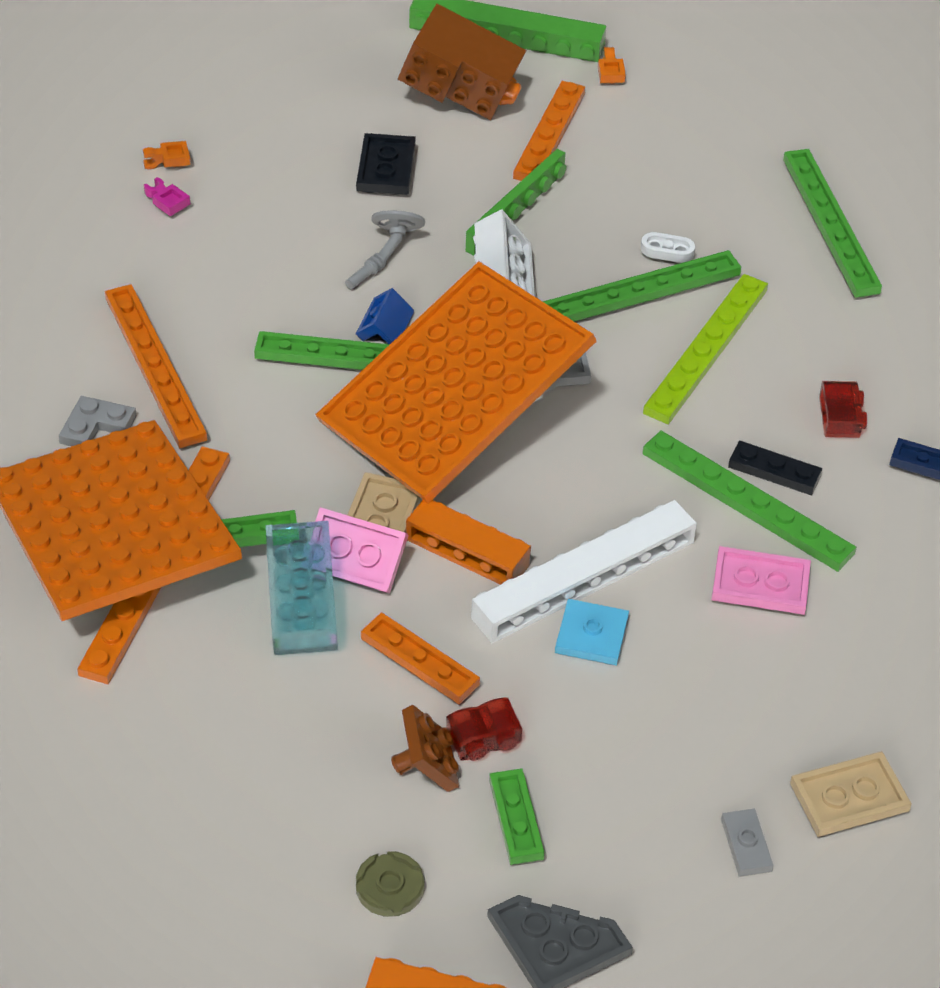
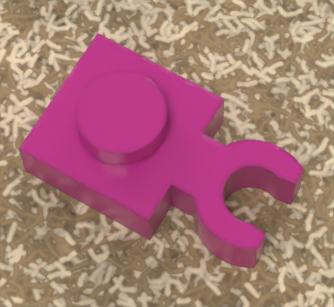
[144,177,191,216]

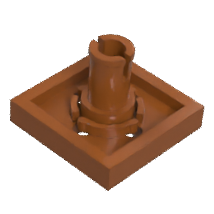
[391,704,459,792]

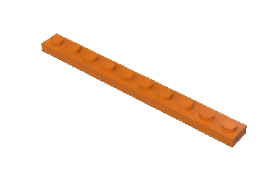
[77,446,230,684]

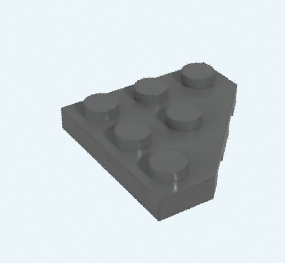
[487,895,633,988]

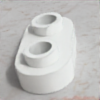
[641,232,695,263]

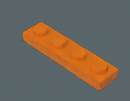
[361,612,480,705]

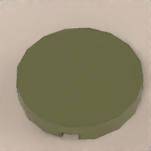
[356,851,424,917]

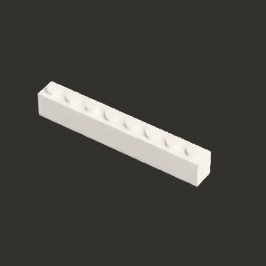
[471,500,697,644]

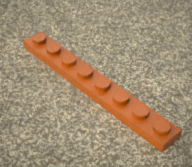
[105,284,207,449]

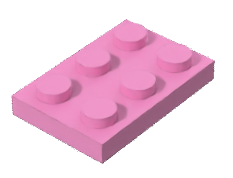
[301,507,408,594]
[711,546,811,615]

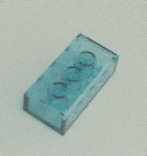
[265,521,338,655]

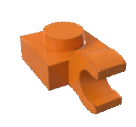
[598,47,626,84]
[143,141,190,169]

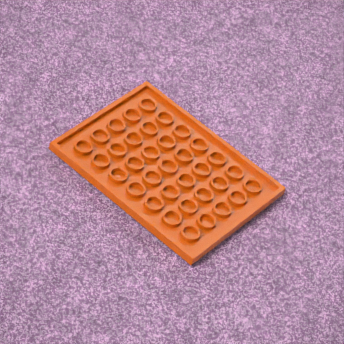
[315,261,597,504]
[0,420,242,622]

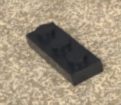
[728,440,823,496]

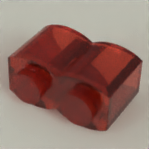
[819,381,867,438]
[446,697,522,761]

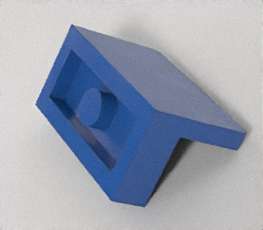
[355,288,414,344]

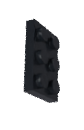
[356,133,416,195]

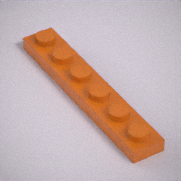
[513,81,585,181]

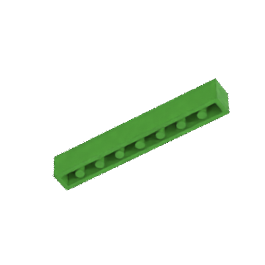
[409,0,606,62]

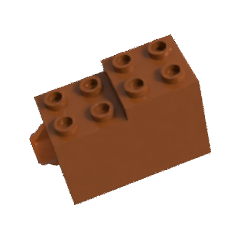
[397,3,527,121]

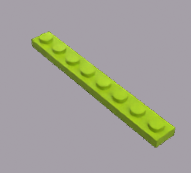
[643,274,768,425]

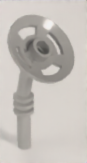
[345,210,425,289]

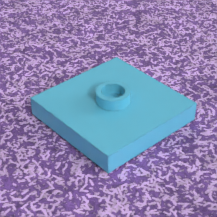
[555,599,629,666]

